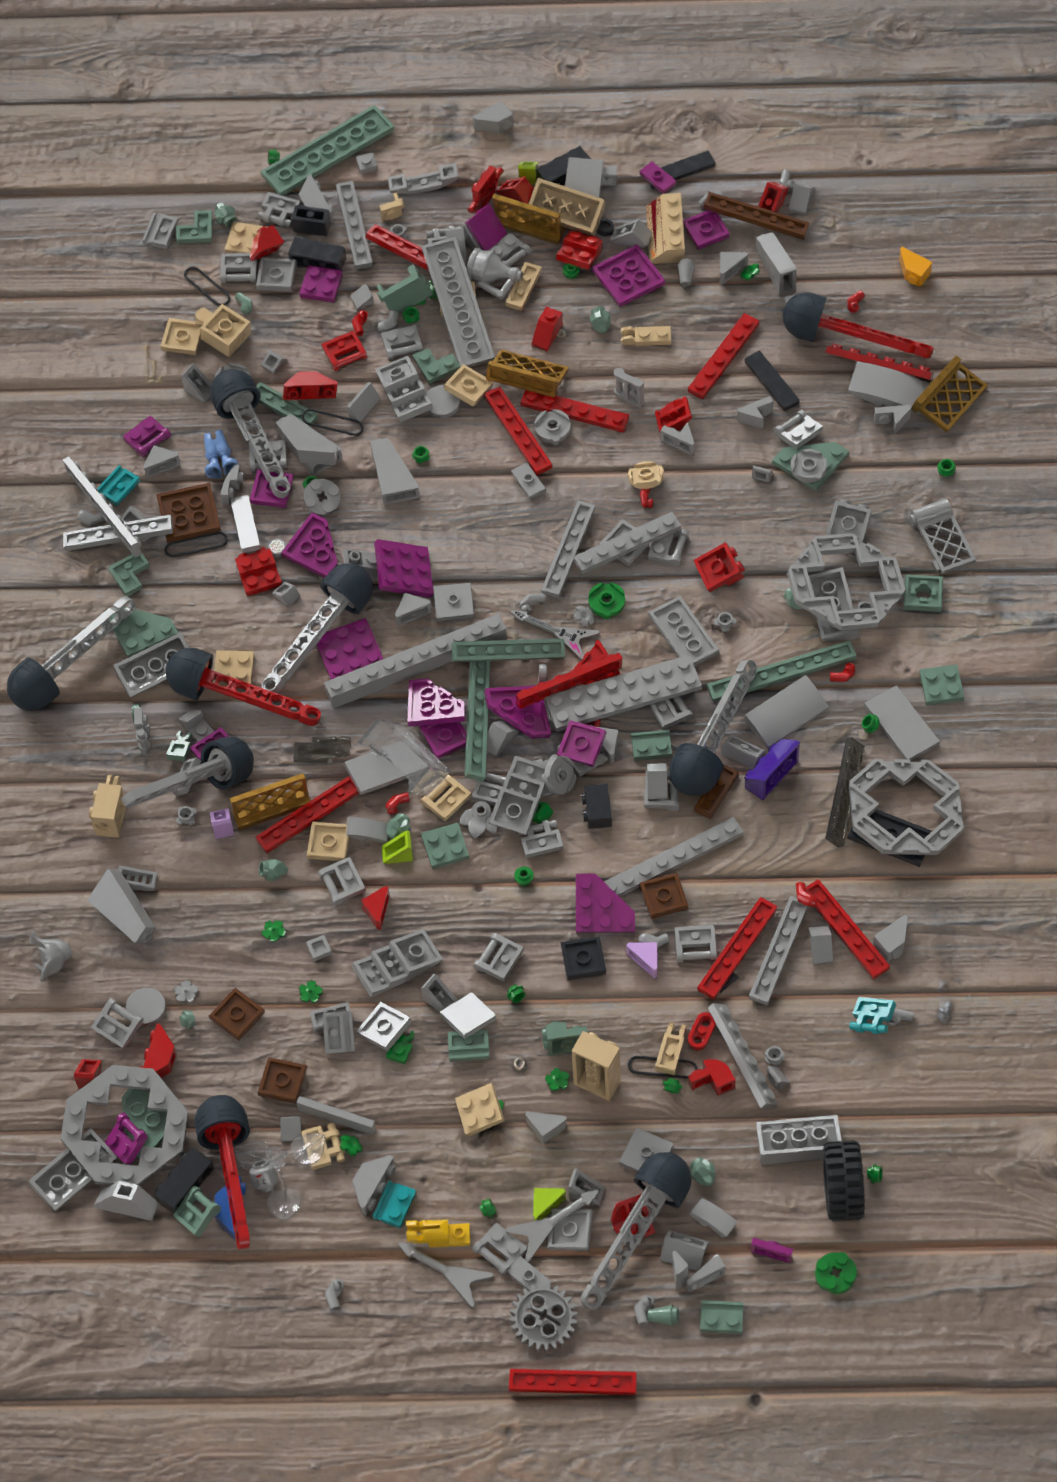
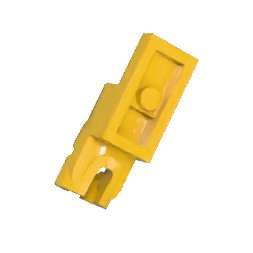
[406,1220,470,1248]

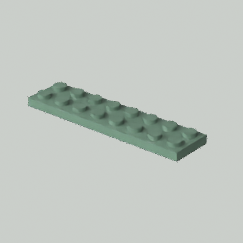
[261,105,395,196]

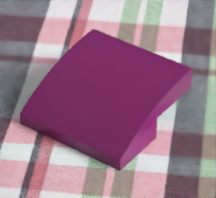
[465,204,508,251]

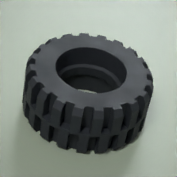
[823,1140,865,1221]

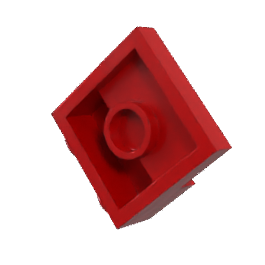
[556,230,603,270]
[693,542,745,592]
[235,547,282,596]

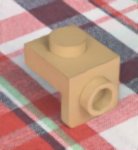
[379,193,404,221]

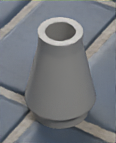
[678,259,695,287]

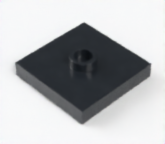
[560,936,606,980]

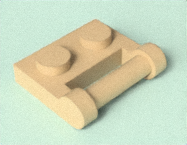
[420,774,472,822]

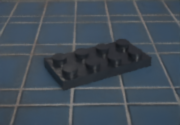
[847,809,932,867]

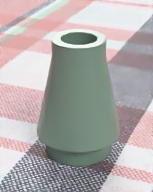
[648,1305,679,1326]

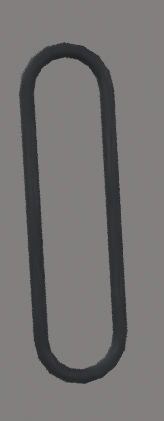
[184,266,230,306]
[301,409,363,436]
[164,532,228,557]
[628,1055,698,1079]

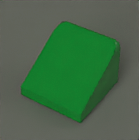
[532,802,553,824]

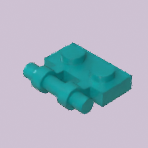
[849,997,897,1034]

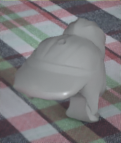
[30,931,72,982]

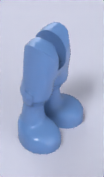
[204,430,238,479]

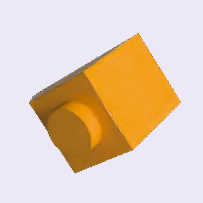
[899,247,932,287]

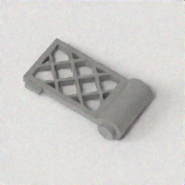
[909,498,976,574]

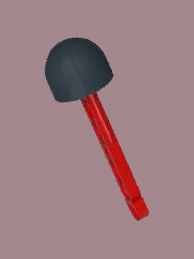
[783,292,934,358]
[166,648,321,726]
[195,1095,250,1250]

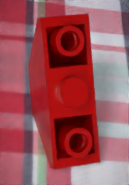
[282,371,338,400]
[140,1024,177,1078]

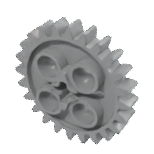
[509,1283,577,1352]

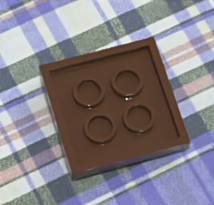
[156,482,221,543]

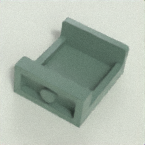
[377,264,433,314]

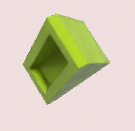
[518,161,538,185]
[381,830,413,864]
[533,1188,567,1221]

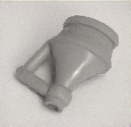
[466,248,523,300]

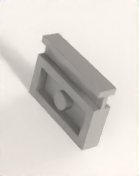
[142,213,178,249]
[322,1011,355,1054]

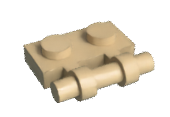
[301,1123,345,1170]

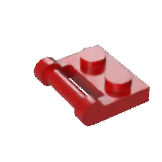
[321,330,368,371]

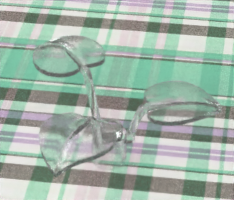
[235,1133,326,1221]

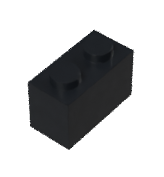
[291,205,331,236]
[581,784,612,829]

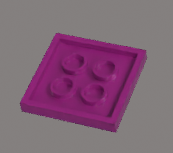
[592,244,665,307]
[374,539,434,598]
[316,618,383,680]

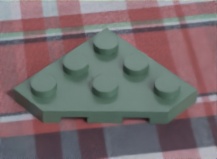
[772,442,849,492]
[110,606,178,658]
[121,1089,167,1160]

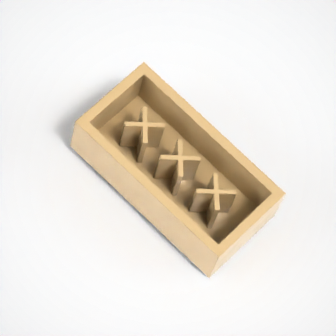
[529,178,606,236]
[572,1031,621,1101]

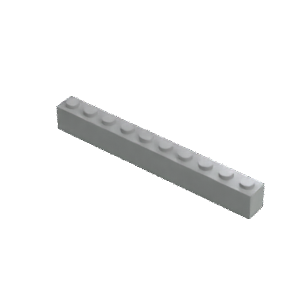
[324,614,507,709]

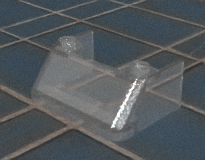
[358,719,450,795]

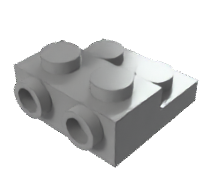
[826,499,872,542]

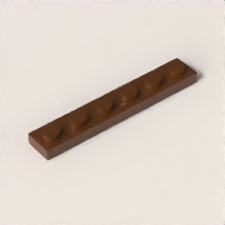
[703,192,809,240]

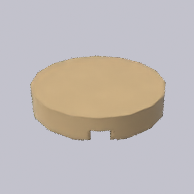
[628,461,665,489]

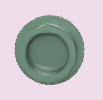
[179,1010,196,1030]

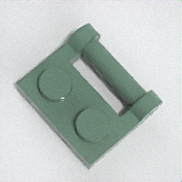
[173,1186,221,1237]

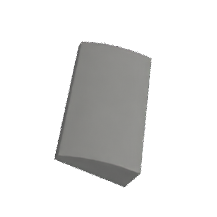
[809,567,860,641]
[113,632,189,698]
[745,675,829,749]
[756,1115,842,1165]
[28,1128,118,1212]

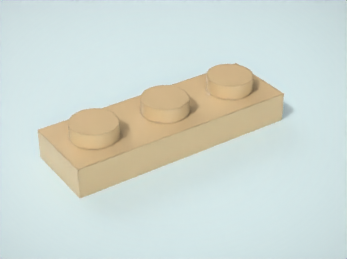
[505,262,542,311]

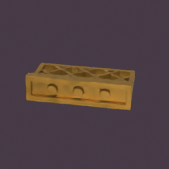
[492,194,565,245]
[486,349,569,397]
[911,356,988,433]
[230,773,311,830]

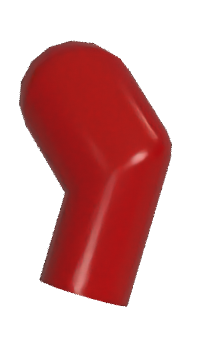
[352,310,368,336]
[385,792,410,814]
[796,882,818,907]

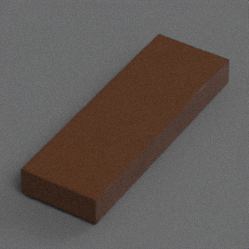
[694,764,739,819]

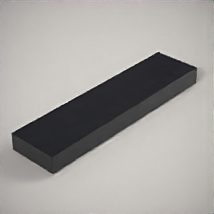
[648,150,716,189]
[744,350,800,412]

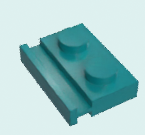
[97,465,140,506]
[373,1180,417,1229]

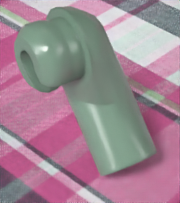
[235,292,253,314]

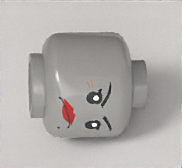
[249,1160,279,1192]

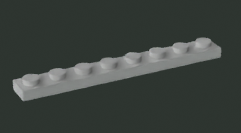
[63,456,142,558]
[604,817,743,897]

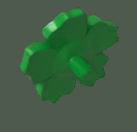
[740,263,760,281]
[262,920,286,942]
[299,980,323,1003]
[545,1068,570,1091]
[339,1135,363,1157]

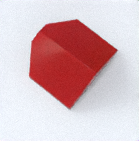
[655,396,692,433]
[610,1194,656,1237]

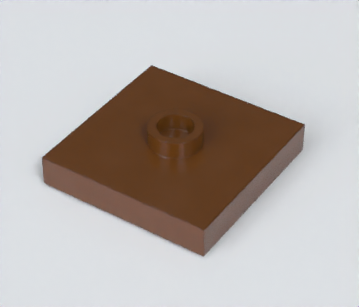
[639,873,689,919]
[209,988,265,1041]
[257,1057,307,1104]

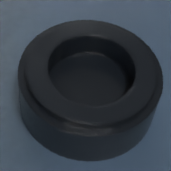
[597,219,614,237]

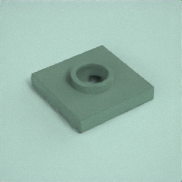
[904,574,943,612]

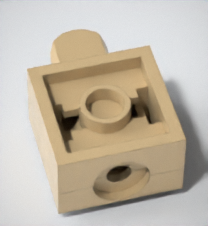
[195,304,251,358]
[89,775,126,838]

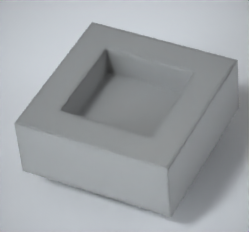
[356,153,377,174]
[306,935,332,961]

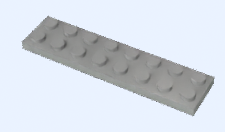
[422,237,495,368]
[545,655,702,732]

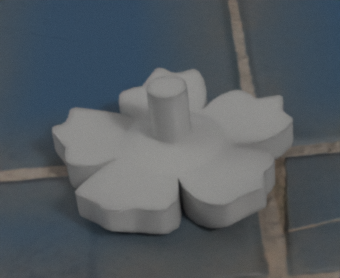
[573,606,595,628]
[174,980,198,1003]

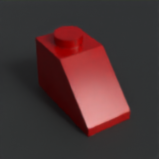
[496,177,534,204]
[758,181,789,213]
[250,225,284,262]
[531,306,563,351]

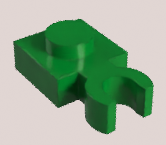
[386,1031,415,1065]

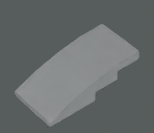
[565,157,604,198]
[375,356,434,423]
[847,362,929,416]
[489,756,546,835]
[352,929,443,997]

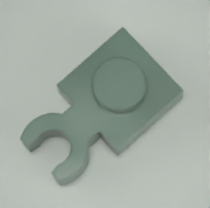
[166,731,192,761]

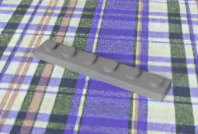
[336,181,373,270]
[541,501,595,598]
[573,512,681,574]
[63,514,173,551]
[749,896,808,1006]
[708,1003,778,1109]

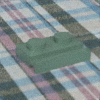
[631,730,672,761]
[448,1029,490,1062]
[700,1300,743,1334]

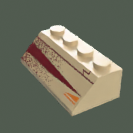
[646,193,685,264]

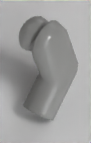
[325,1279,344,1311]
[634,1295,654,1327]

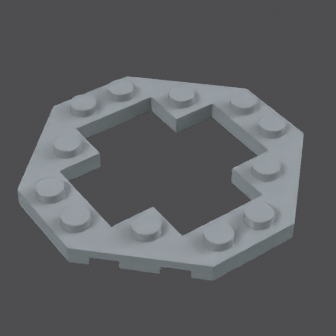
[787,533,906,631]
[849,759,964,855]
[61,1065,188,1186]

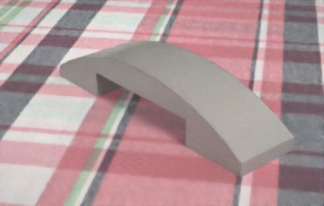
[388,163,459,194]

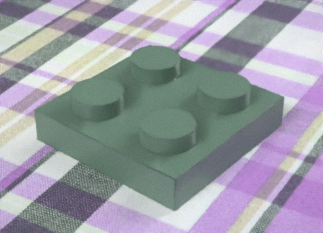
[919,664,964,706]
[421,823,470,869]

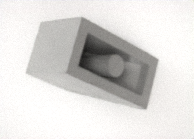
[472,101,513,133]
[609,219,652,248]
[873,915,908,961]

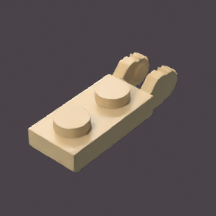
[620,326,671,346]
[655,1022,686,1075]

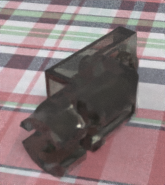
[293,736,351,763]

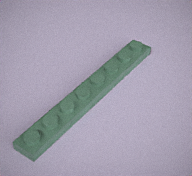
[707,640,857,703]
[465,661,490,782]

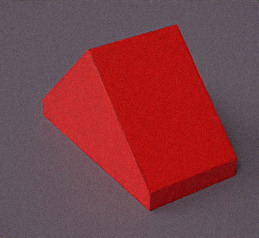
[361,886,390,930]
[74,1059,102,1089]

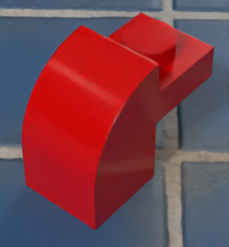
[688,1059,736,1096]

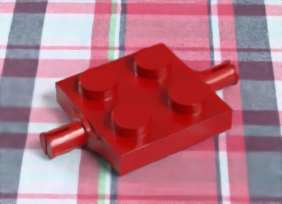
[467,165,504,214]

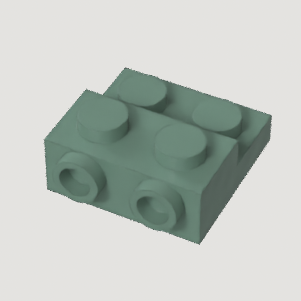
[542,1021,588,1056]

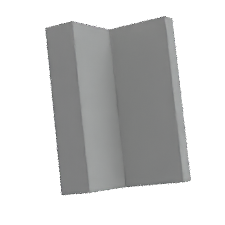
[297,443,338,465]
[660,1230,709,1271]

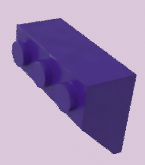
[744,739,800,800]

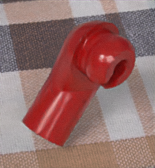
[847,290,865,313]
[640,488,654,509]
[830,663,856,682]

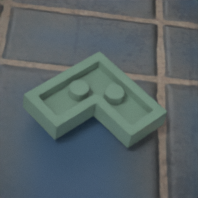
[176,210,213,244]
[412,348,460,384]
[108,552,150,597]

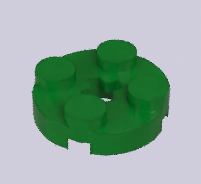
[588,582,626,620]
[815,1252,857,1295]

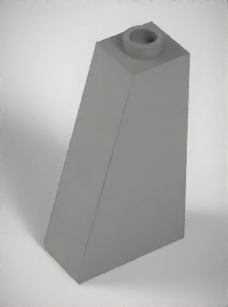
[756,232,797,296]
[276,414,343,476]
[370,438,420,505]
[87,869,156,943]

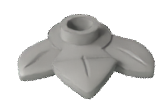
[460,801,498,839]

